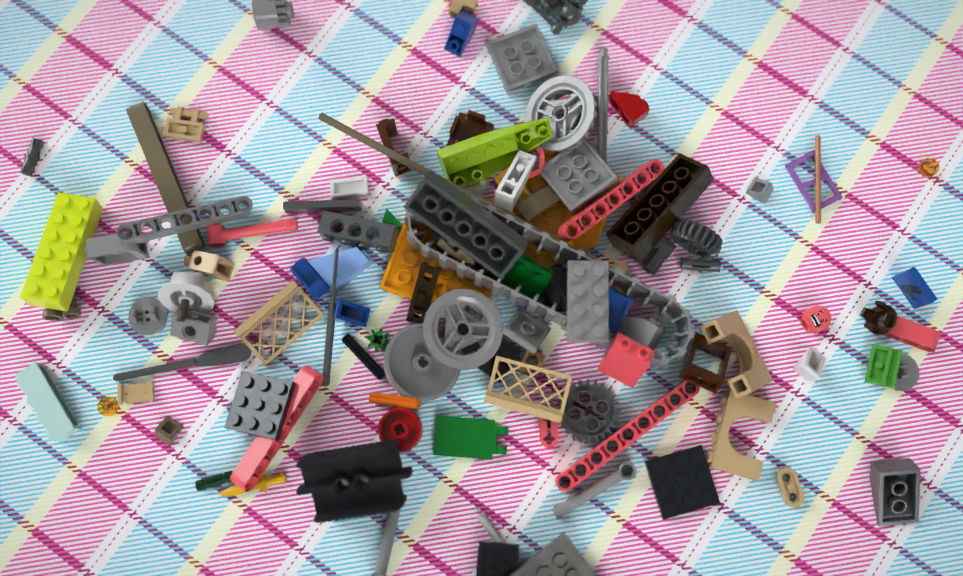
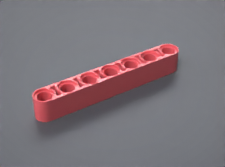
[557,159,664,241]
[230,365,324,492]

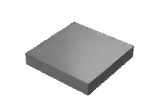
[502,308,551,354]

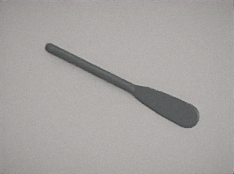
[322,248,339,387]
[113,343,251,381]

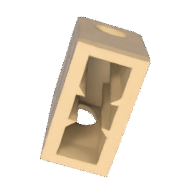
[184,250,235,282]

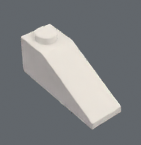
[494,150,537,212]

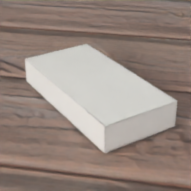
[330,176,369,199]

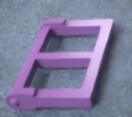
[785,150,843,213]

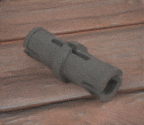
[19,138,45,177]
[680,258,721,273]

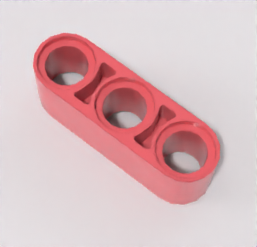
[882,316,940,352]

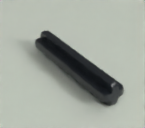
[342,334,386,380]

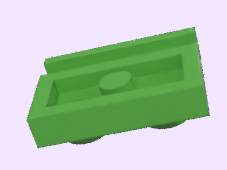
[864,344,903,389]

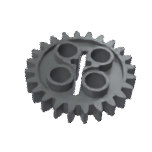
[557,379,621,443]

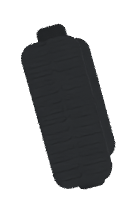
[296,439,413,523]

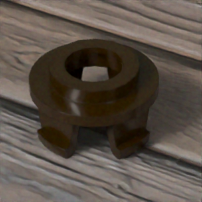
[860,301,897,335]

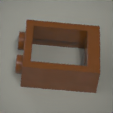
[679,332,732,393]

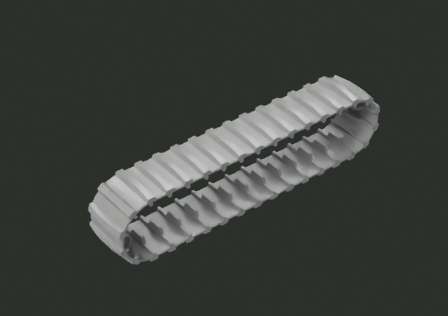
[404,188,695,370]

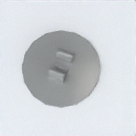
[893,353,919,391]

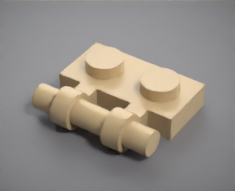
[163,107,208,143]

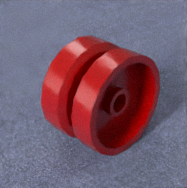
[377,408,423,452]

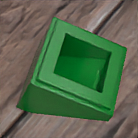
[382,209,402,231]

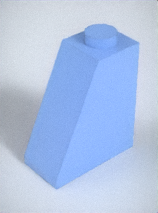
[309,247,371,294]

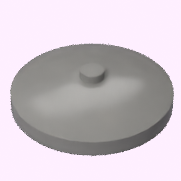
[383,323,460,402]

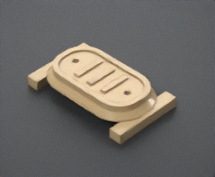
[117,381,154,405]

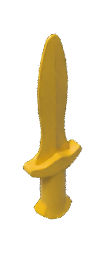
[220,472,287,496]

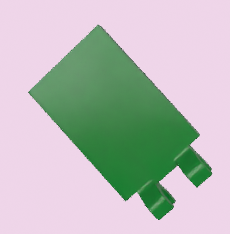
[433,415,508,460]

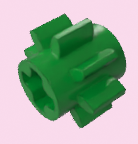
[366,328,390,353]

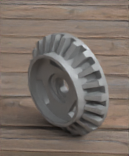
[525,75,597,152]
[422,289,503,370]

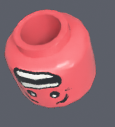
[800,305,832,334]

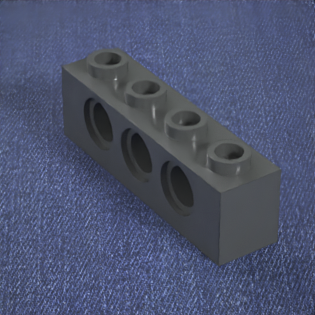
[317,210,399,253]

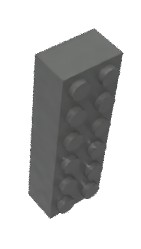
[403,170,529,279]

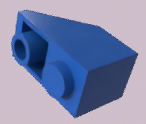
[444,11,479,57]

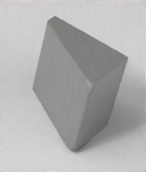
[746,177,774,204]

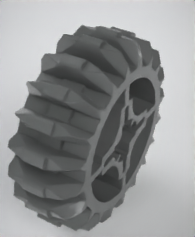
[671,219,723,259]

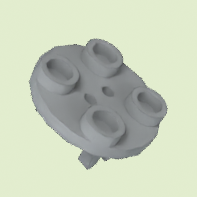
[128,297,168,335]

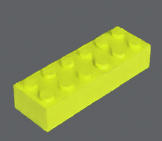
[20,192,103,312]

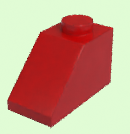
[608,91,650,128]

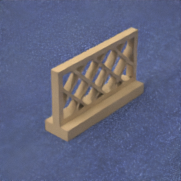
[233,280,324,366]
[484,356,573,423]

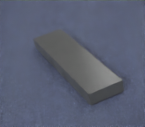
[283,199,362,214]

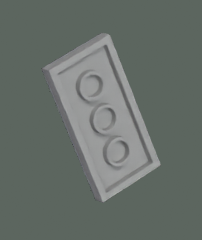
[566,260,609,343]

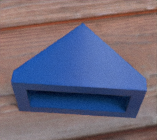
[334,299,370,327]

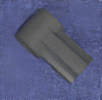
[641,237,676,275]

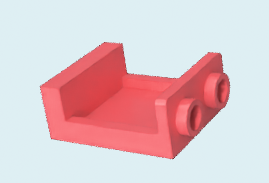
[597,333,655,388]

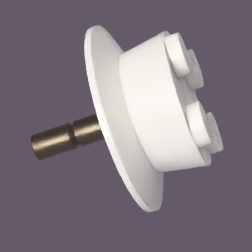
[158,271,214,322]

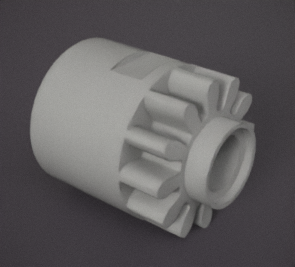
[252,0,294,30]

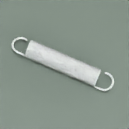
[474,507,504,543]

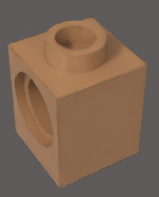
[518,349,546,378]

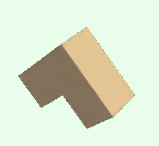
[448,0,478,18]

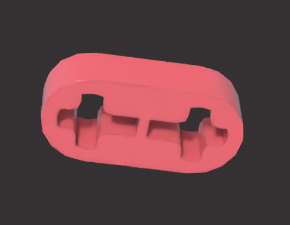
[539,418,558,448]

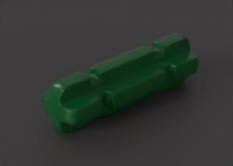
[195,471,233,491]

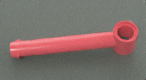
[207,219,298,248]

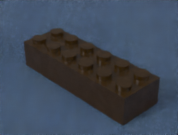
[606,153,714,263]

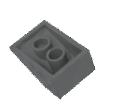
[870,458,921,526]

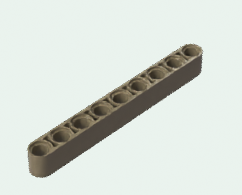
[126,101,206,255]

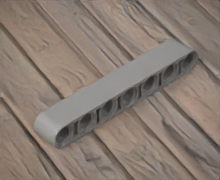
[117,196,253,246]

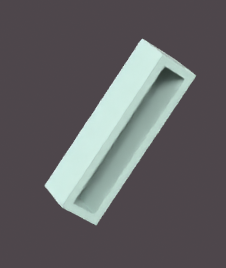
[14,362,82,442]

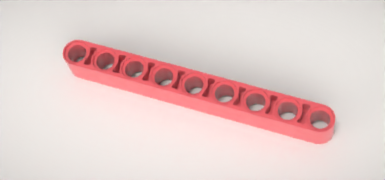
[555,380,700,491]

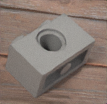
[170,308,217,345]

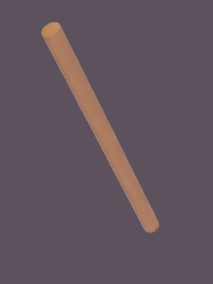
[815,135,821,224]

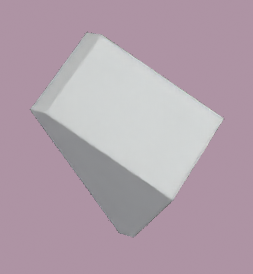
[793,346,826,381]

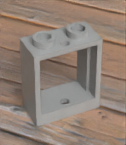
[85,232,149,266]

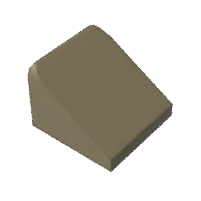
[155,416,184,446]

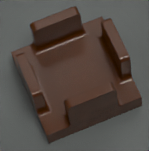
[447,110,494,146]

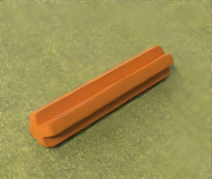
[369,392,421,409]

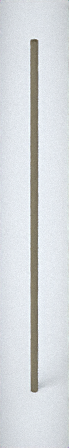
[318,112,680,304]

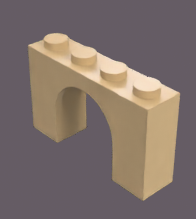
[700,310,773,399]
[706,390,776,481]

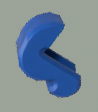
[290,258,330,300]

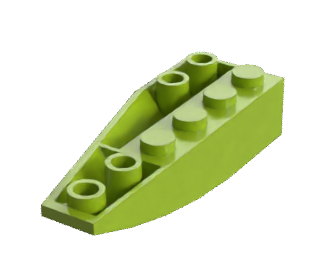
[436,118,553,188]

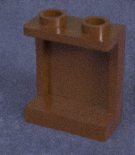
[376,118,413,177]

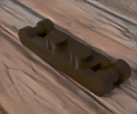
[406,261,442,323]

